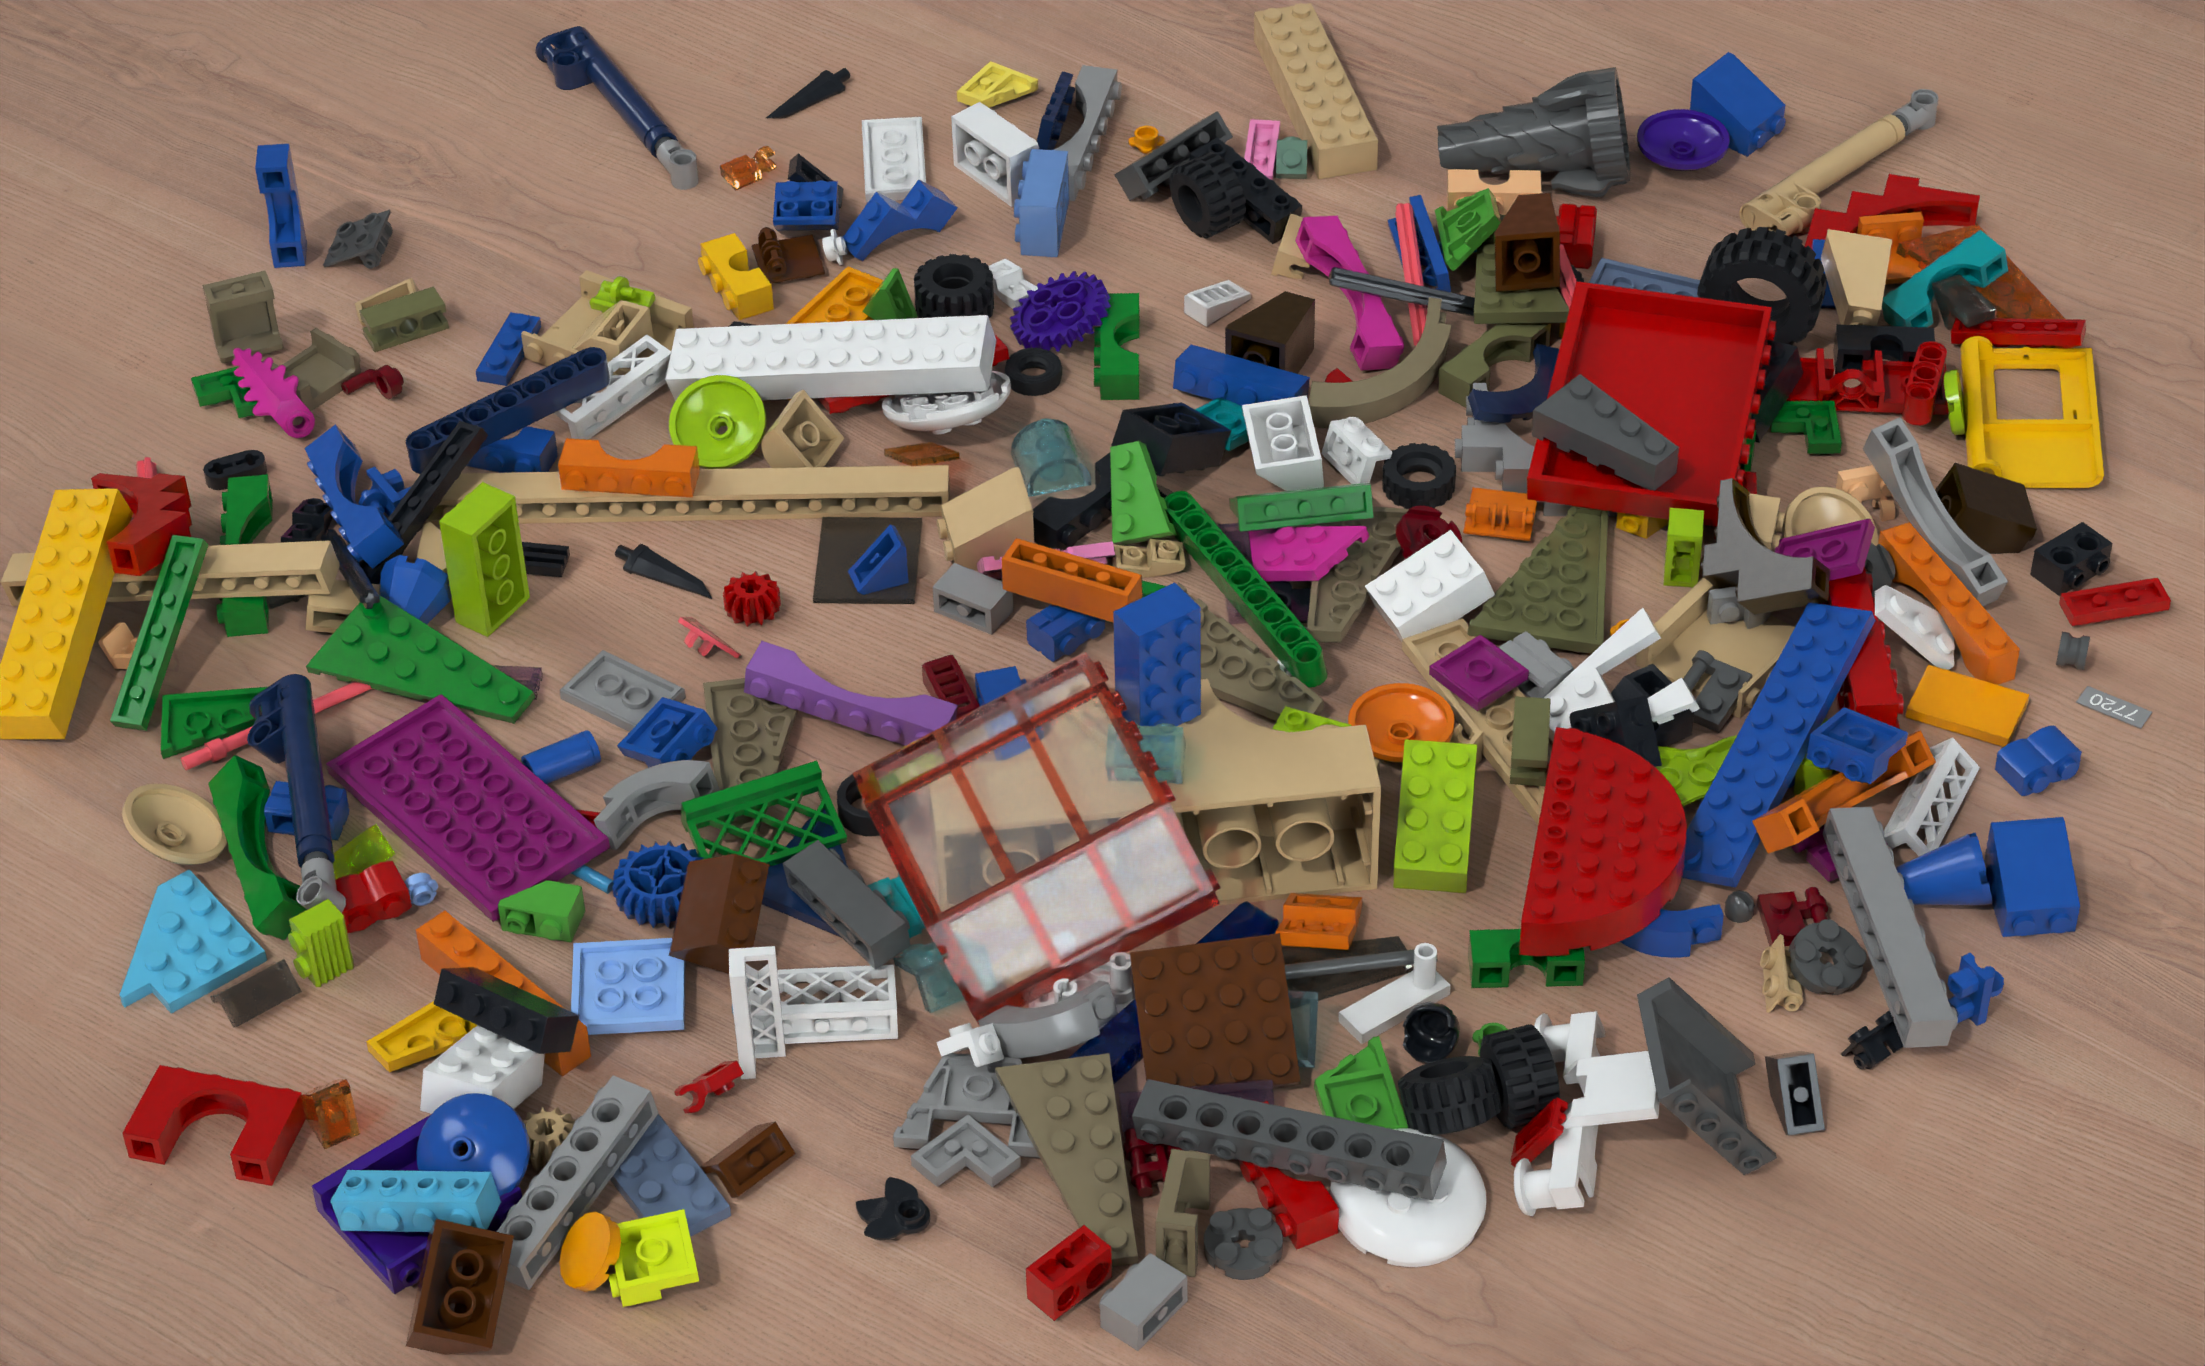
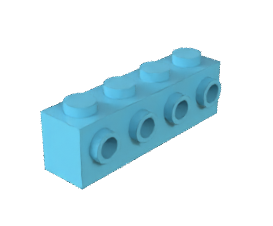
[331,1170,501,1232]

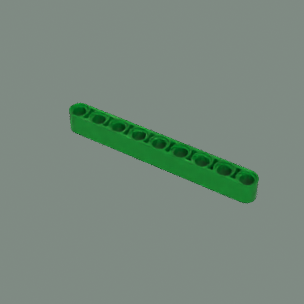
[1165,491,1328,688]

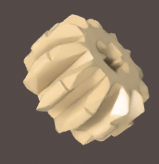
[523,1106,574,1171]

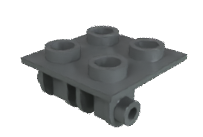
[323,210,393,269]

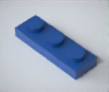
[476,312,541,386]

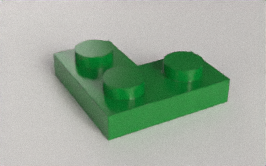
[191,366,257,418]
[1770,401,1842,454]

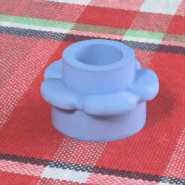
[404,873,438,906]

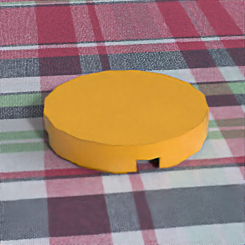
[559,1212,621,1292]

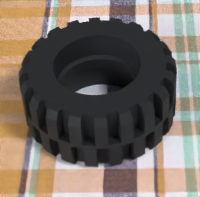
[1697,227,1827,345]

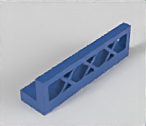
[1387,195,1451,292]

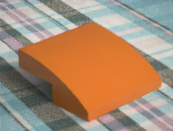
[1276,893,1363,950]

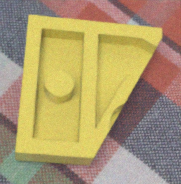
[957,61,1038,108]

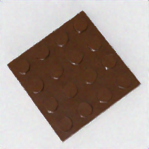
[1130,933,1301,1094]

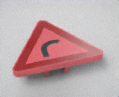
[678,617,741,659]

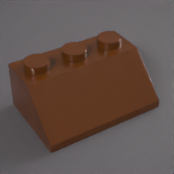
[668,854,769,974]
[406,1219,514,1355]

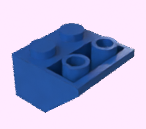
[773,180,840,231]

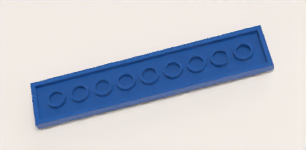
[1682,602,1876,888]

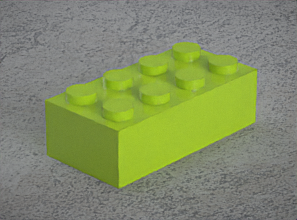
[439,482,530,637]
[1393,739,1477,893]

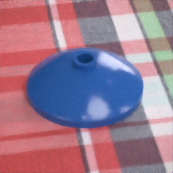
[417,1093,530,1197]

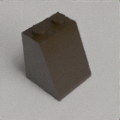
[1225,291,1315,374]
[1935,463,2037,554]

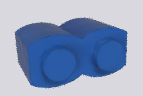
[1995,726,2082,796]

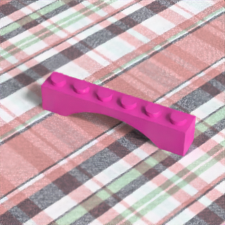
[1295,216,1404,371]

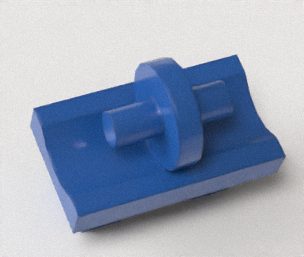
[358,467,411,517]
[1947,952,2004,1026]

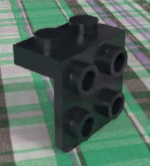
[1569,696,1662,767]

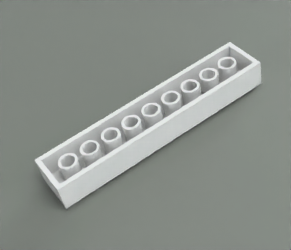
[665,315,996,401]

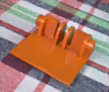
[1463,487,1537,541]

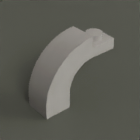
[594,760,720,850]
[978,980,1119,1058]

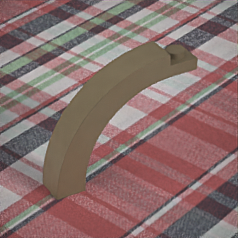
[1309,297,1451,428]

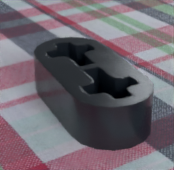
[203,450,267,490]

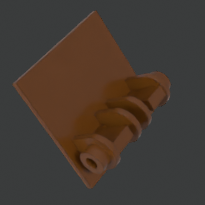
[752,227,825,283]

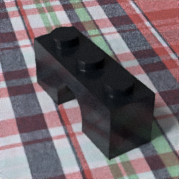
[1833,324,1935,374]

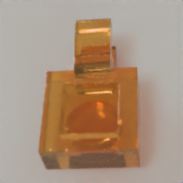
[720,146,776,191]

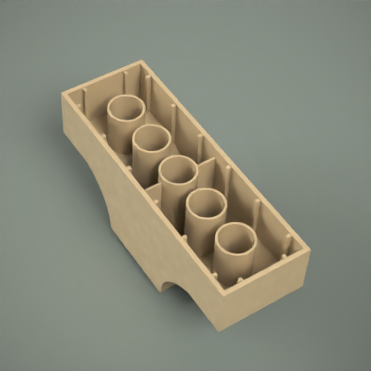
[928,679,1381,934]

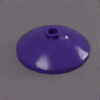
[1637,109,1730,171]

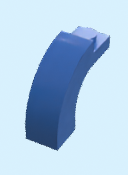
[1620,904,1724,958]

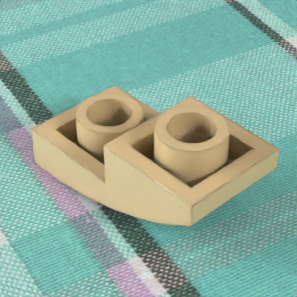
[1111,538,1185,578]

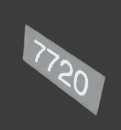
[2076,686,2152,729]

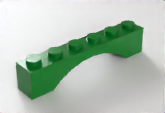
[217,474,273,637]
[208,755,307,941]

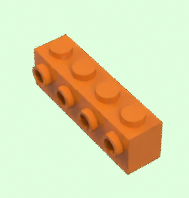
[1001,538,1142,623]

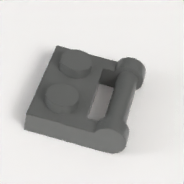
[1683,650,1752,733]

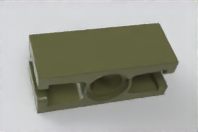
[359,286,449,352]
[1510,696,1551,786]

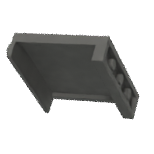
[1637,977,1777,1175]

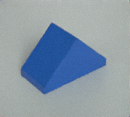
[848,524,909,595]

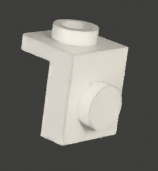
[936,1023,1004,1067]

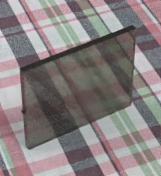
[813,517,922,604]

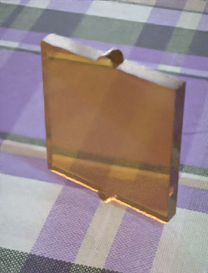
[884,442,960,466]

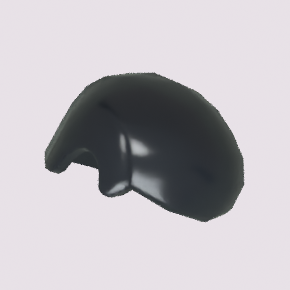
[1402,1001,1460,1064]

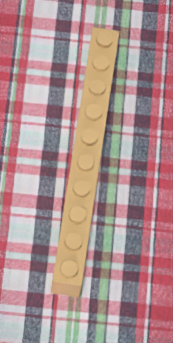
[1,541,340,606]

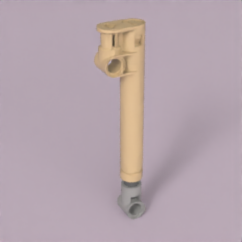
[1739,89,1939,236]

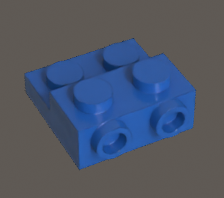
[617,697,718,768]
[1806,707,1908,784]

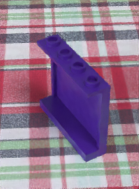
[312,1115,522,1295]

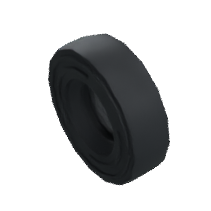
[1004,348,1062,396]

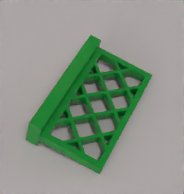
[1229,483,1374,532]
[681,760,847,867]

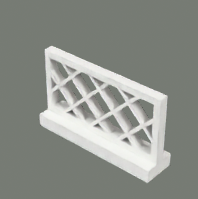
[747,965,898,1045]

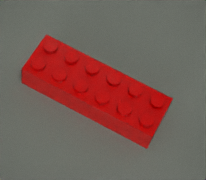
[1817,566,1904,729]

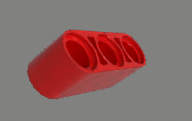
[1902,341,1947,426]

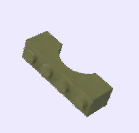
[1438,323,1551,408]

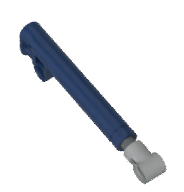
[535,26,699,190]
[247,674,346,913]

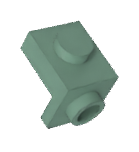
[1276,136,1307,179]

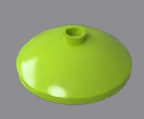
[669,375,767,469]

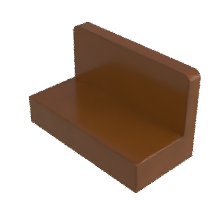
[700,1121,796,1198]

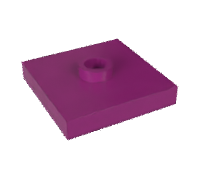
[1429,634,1529,711]

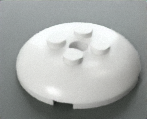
[882,371,1011,435]
[1330,1128,1486,1267]

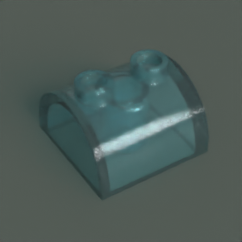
[1011,418,1091,497]

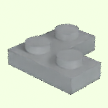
[911,1115,1021,1187]

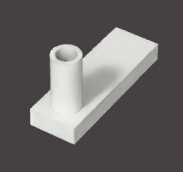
[1339,943,1451,1044]

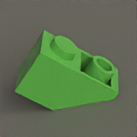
[498,880,585,942]

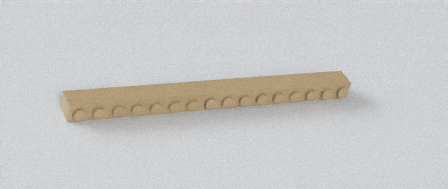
[418,465,950,525]

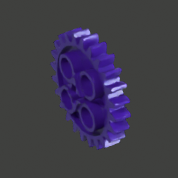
[1010,271,1111,352]

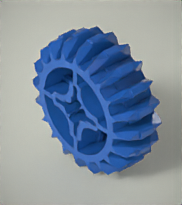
[612,840,704,928]

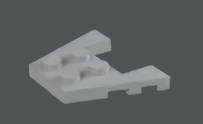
[893,1053,1040,1158]

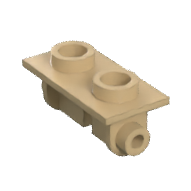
[1760,934,1803,1013]

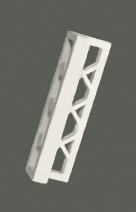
[554,334,671,440]
[1883,737,1980,856]
[729,946,786,1079]

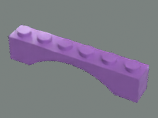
[744,641,958,757]

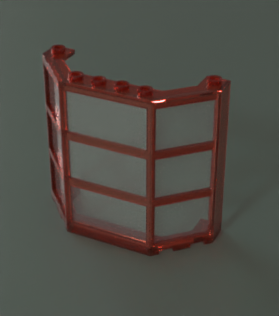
[852,652,1221,1026]

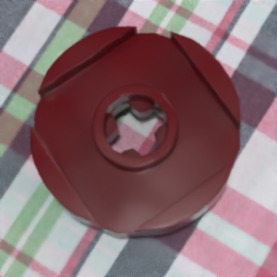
[1395,505,1462,559]

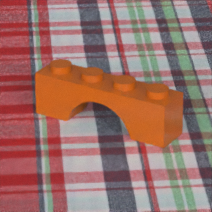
[558,438,700,498]

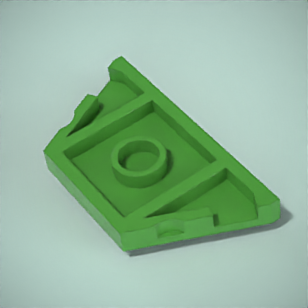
[1435,188,1501,271]
[1314,1036,1408,1129]

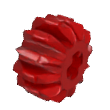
[723,571,781,627]

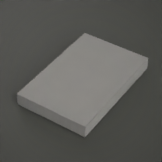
[560,650,686,732]

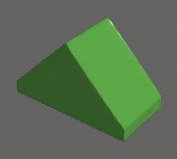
[862,268,918,320]

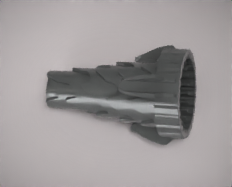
[1437,67,1631,197]

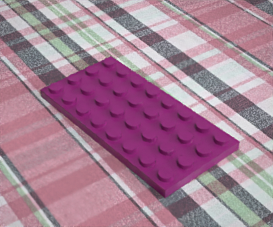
[326,694,610,922]

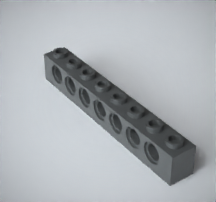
[1132,1079,1447,1200]

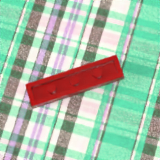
[1951,318,2086,349]

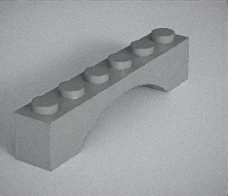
[1054,65,1122,201]
[1863,417,2008,606]

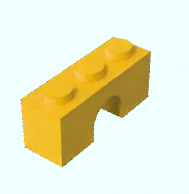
[698,233,774,321]

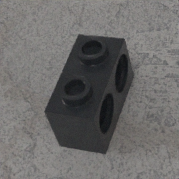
[2030,522,2113,596]

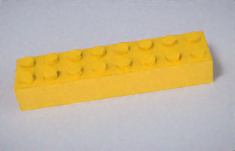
[0,489,133,739]

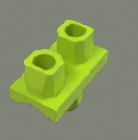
[589,276,655,313]

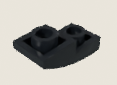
[281,498,333,542]

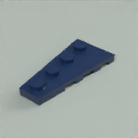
[1036,71,1075,150]

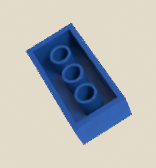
[1113,583,1201,744]

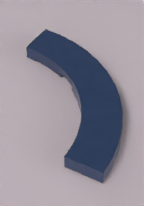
[1468,344,1559,423]

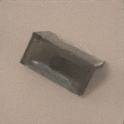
[210,959,302,1028]

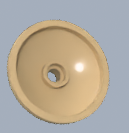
[1783,487,1878,571]
[122,784,227,865]

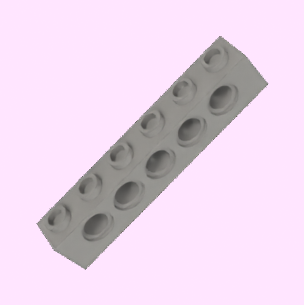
[496,1075,658,1290]

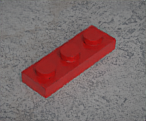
[2059,577,2171,626]

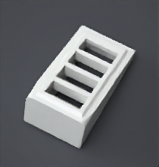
[1184,280,1251,327]

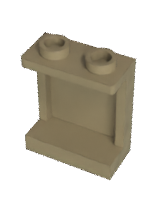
[203,270,284,363]
[262,328,361,411]
[1156,1149,1211,1277]

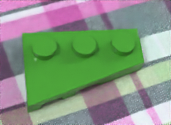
[1110,441,1177,545]

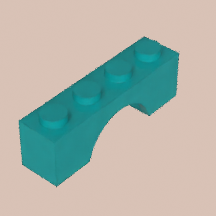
[1882,230,2008,327]

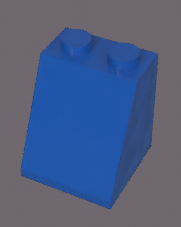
[1690,52,1786,157]
[1984,817,2080,937]

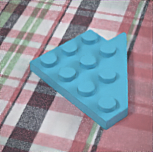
[119,869,267,1014]

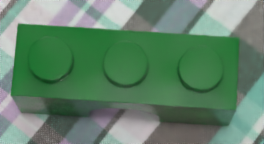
[1468,929,1585,988]

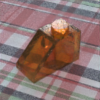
[301,1079,360,1150]

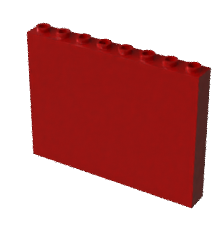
[1527,281,1777,526]

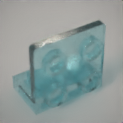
[893,930,997,1013]

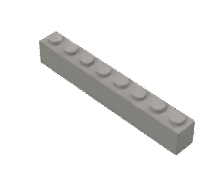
[1822,807,1958,1048]

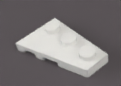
[1875,585,1955,670]

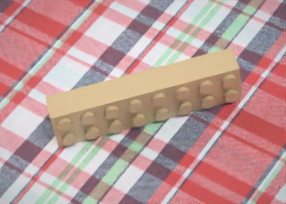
[1254,3,1378,179]

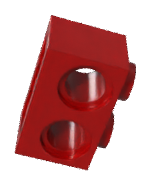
[1026,1225,1112,1321]

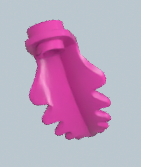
[232,348,315,438]

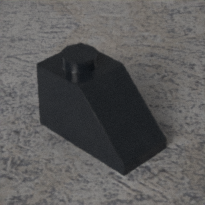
[1765,1051,1825,1135]

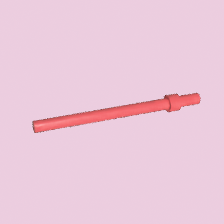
[181,681,373,771]

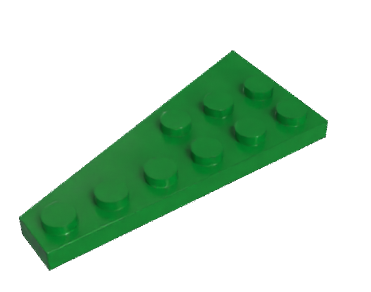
[306,595,535,724]

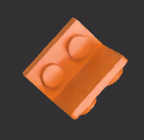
[1857,212,1929,285]

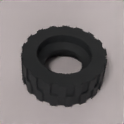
[1382,443,1456,509]

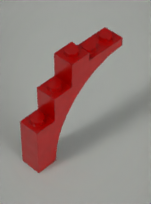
[1804,174,1980,249]
[91,473,192,576]

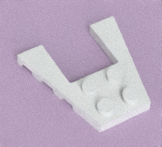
[1544,608,1700,734]

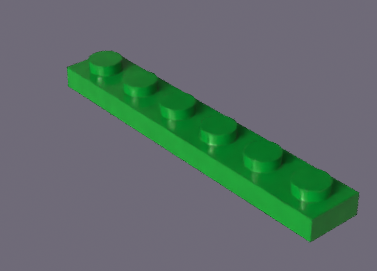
[110,535,209,731]

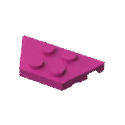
[1248,526,1369,581]

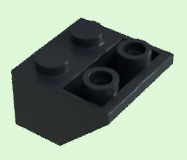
[1611,664,1694,747]

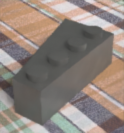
[1532,374,1679,491]

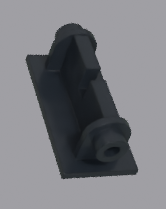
[1841,1010,1903,1069]

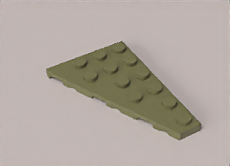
[1467,506,1608,654]

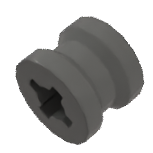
[2056,631,2090,670]

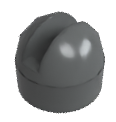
[1724,890,1755,923]

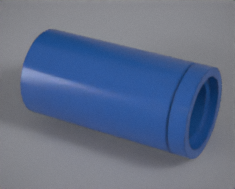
[521,730,601,784]

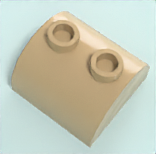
[761,390,844,468]

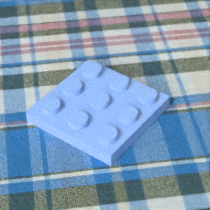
[571,938,685,1035]

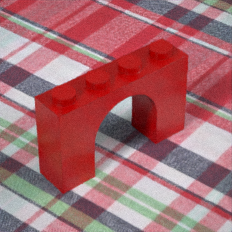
[122,1065,307,1186]

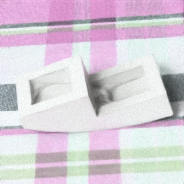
[989,259,1038,309]

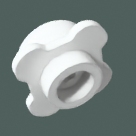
[822,229,847,266]

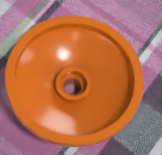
[1348,683,1454,763]

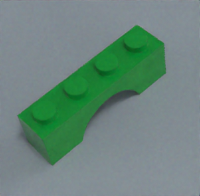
[1094,293,1140,400]

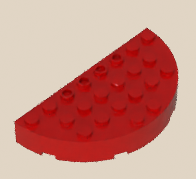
[1519,727,1687,956]

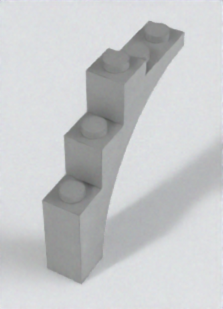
[1455,383,1617,517]

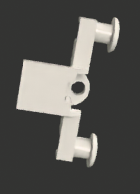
[1514,1011,1660,1216]

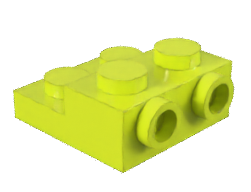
[609,1209,699,1307]

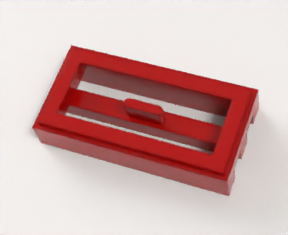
[1511,1097,1569,1167]

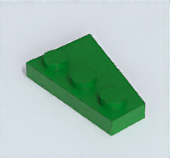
[160,687,268,759]

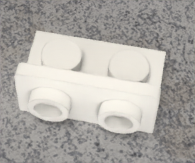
[1321,417,1392,484]

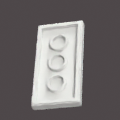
[862,117,926,202]

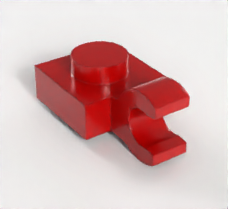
[674,1060,744,1113]

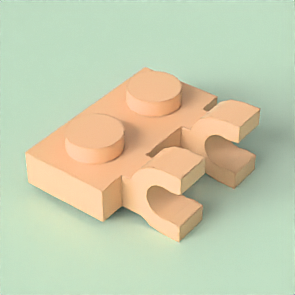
[1836,465,1895,522]

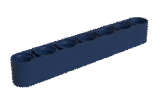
[405,347,610,474]

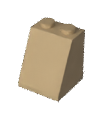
[1821,229,1892,326]
[937,467,1034,570]

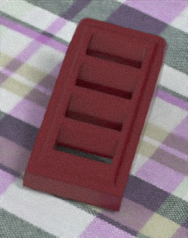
[922,655,982,725]

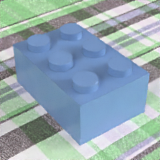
[1014,149,1069,257]

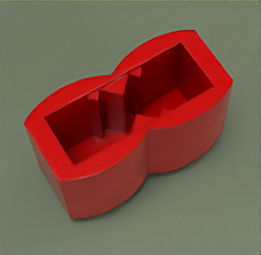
[335,861,412,933]

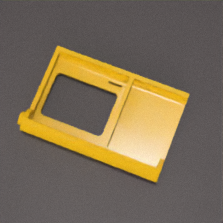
[1960,336,2104,488]

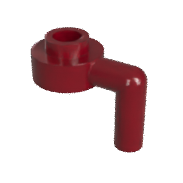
[341,365,404,399]

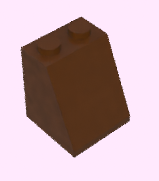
[1494,193,1560,292]

